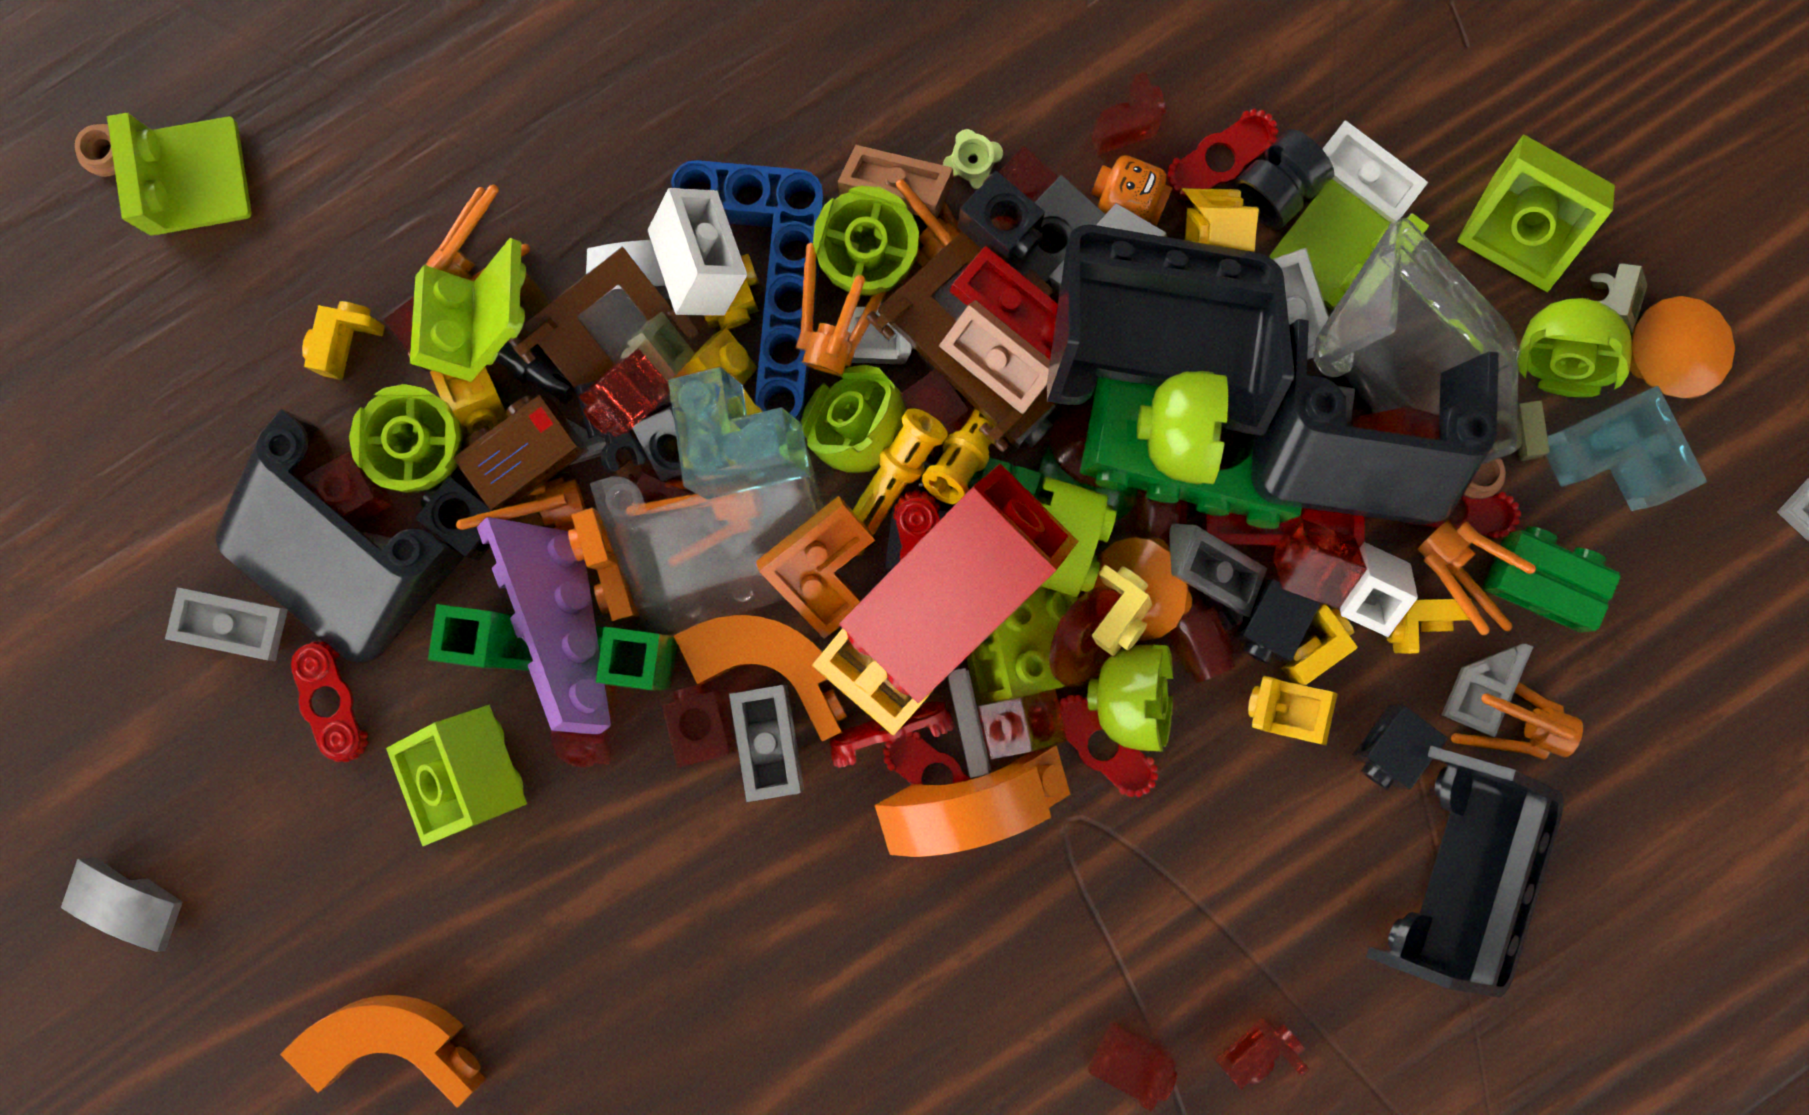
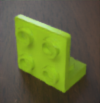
[107,113,252,236]
[1269,179,1429,322]
[410,238,526,382]
[966,586,1095,705]

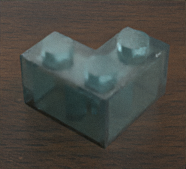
[668,367,810,500]
[1546,386,1707,511]

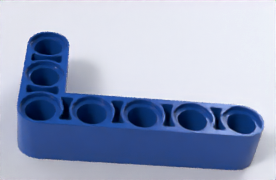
[671,160,825,432]

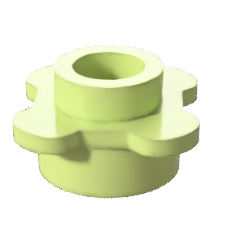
[943,129,1003,189]

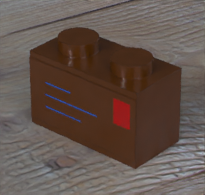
[454,395,589,510]

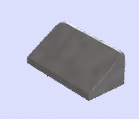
[1169,524,1267,617]

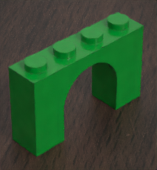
[1080,377,1302,529]
[428,604,677,690]

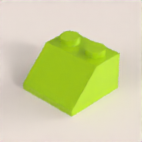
[1457,134,1615,292]
[386,704,527,846]

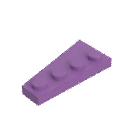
[477,517,611,734]

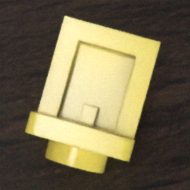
[1092,565,1153,657]

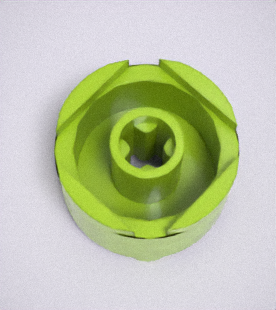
[1038,477,1117,597]

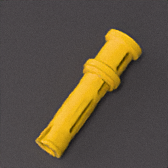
[852,408,948,556]
[922,408,994,505]

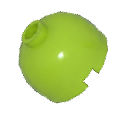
[813,186,919,296]
[1517,298,1632,397]
[800,365,907,473]
[1137,371,1228,484]
[349,384,464,493]
[1087,645,1173,752]

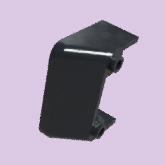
[1251,319,1499,525]
[1366,746,1564,998]

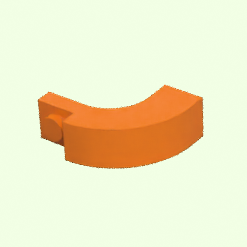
[674,615,847,742]
[875,745,1071,857]
[280,995,486,1108]

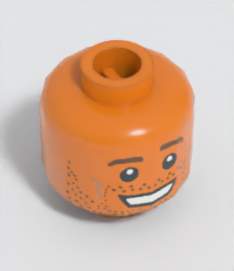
[1091,155,1173,226]

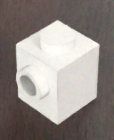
[1336,542,1418,637]

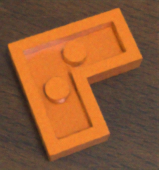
[756,496,875,639]
[568,508,641,623]

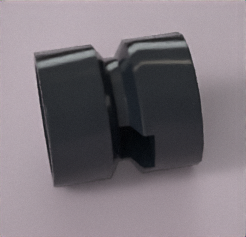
[1233,129,1335,230]

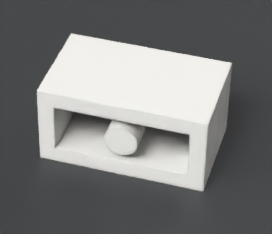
[648,188,747,315]

